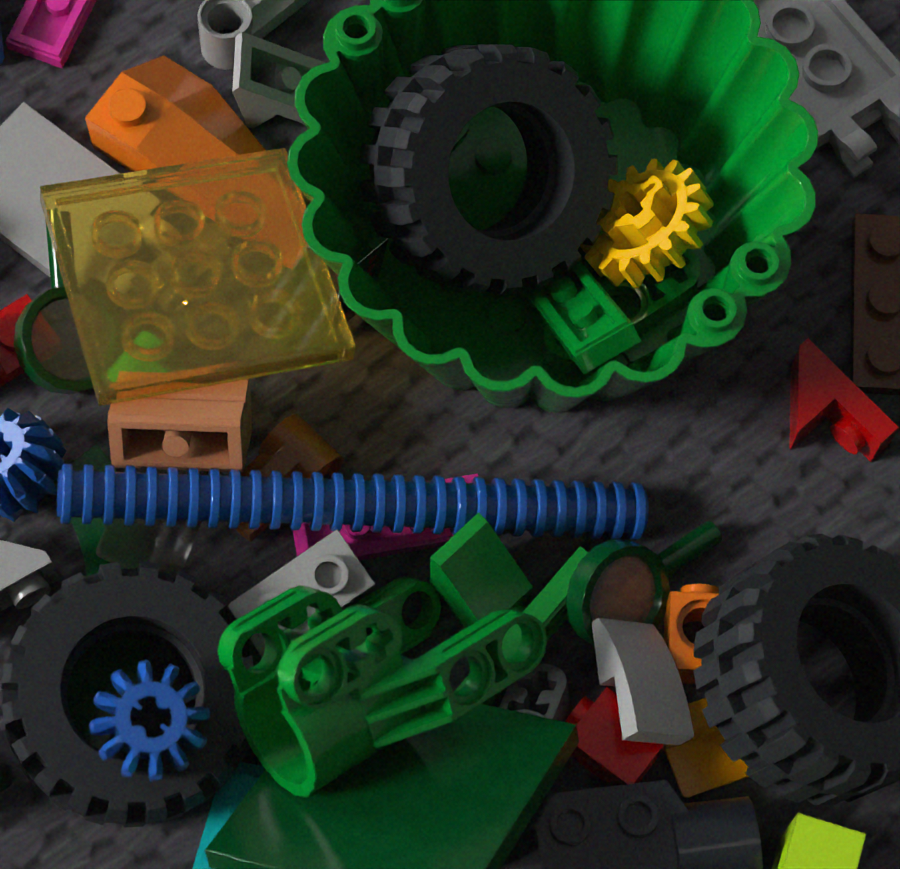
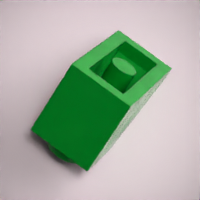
[430,512,533,628]

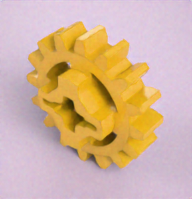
[580,159,714,288]

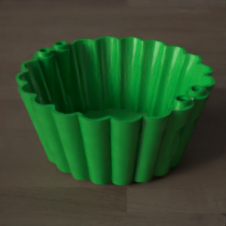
[287,0,818,413]

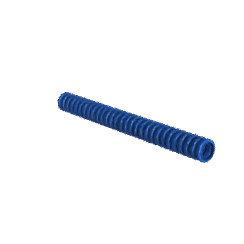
[57,463,649,540]

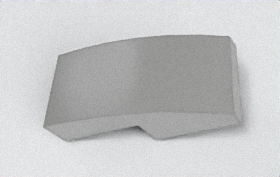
[591,618,694,745]

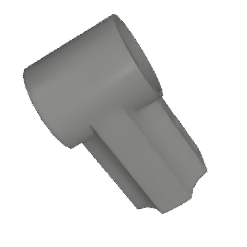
[197,0,310,70]

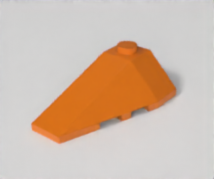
[85,56,311,273]

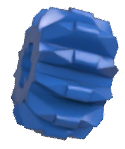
[0,408,67,522]
[90,660,210,782]

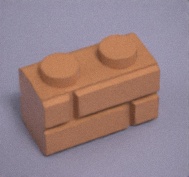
[107,374,252,473]

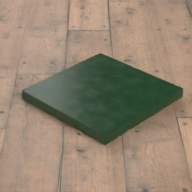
[205,704,579,869]

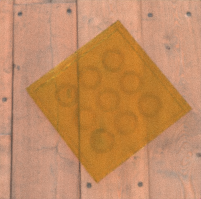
[40,148,356,406]

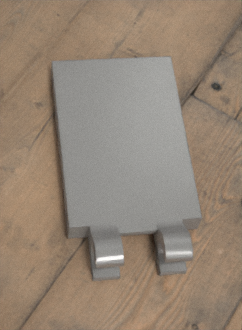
[753,0,900,178]
[0,102,184,314]

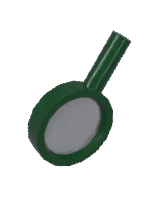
[14,215,124,395]
[566,521,722,645]

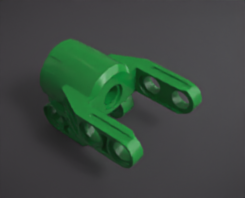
[218,577,547,797]

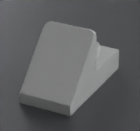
[232,32,325,129]

